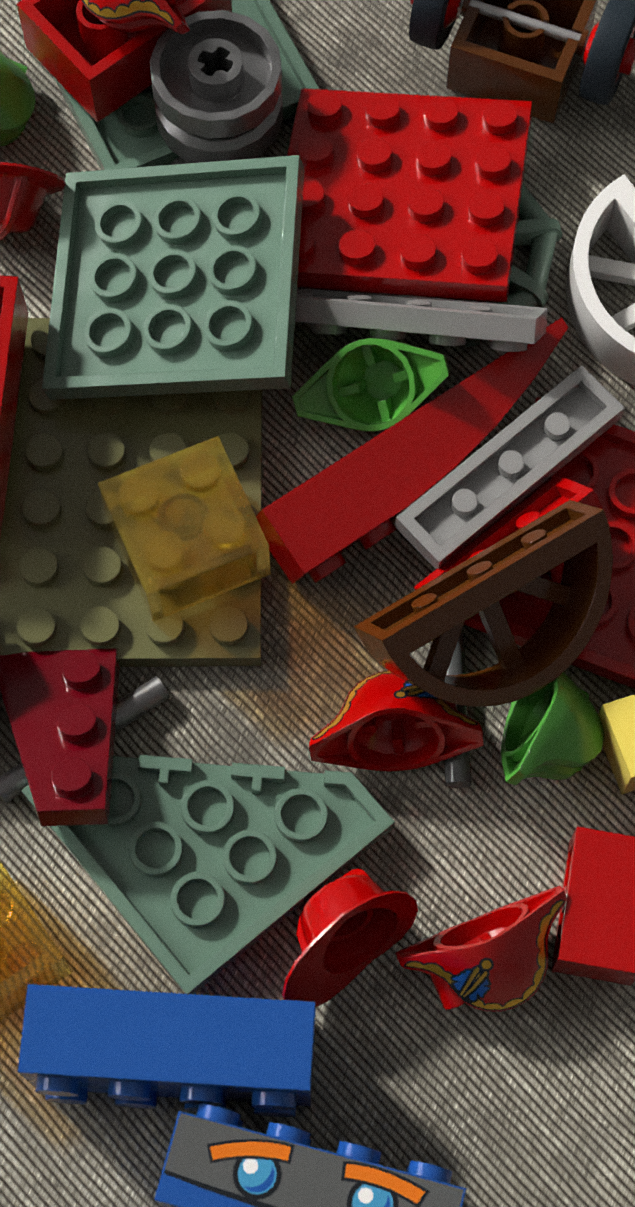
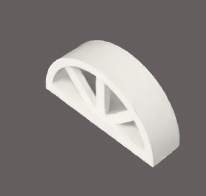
[566,174,635,386]

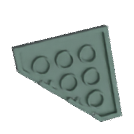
[21,755,395,994]

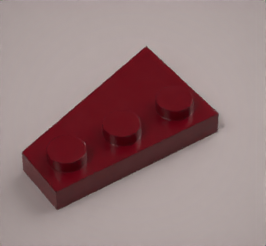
[0,648,120,827]

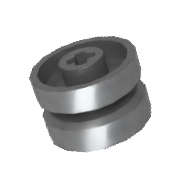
[150,10,283,163]

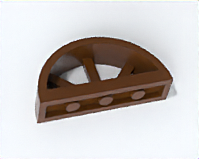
[353,500,613,707]

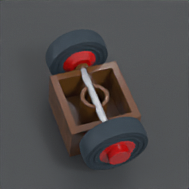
[409,0,635,124]

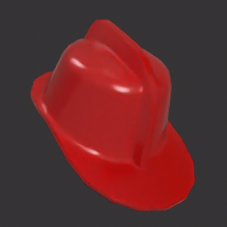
[0,162,66,241]
[282,868,418,1007]

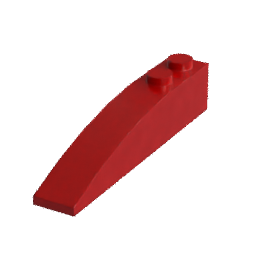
[251,317,569,584]

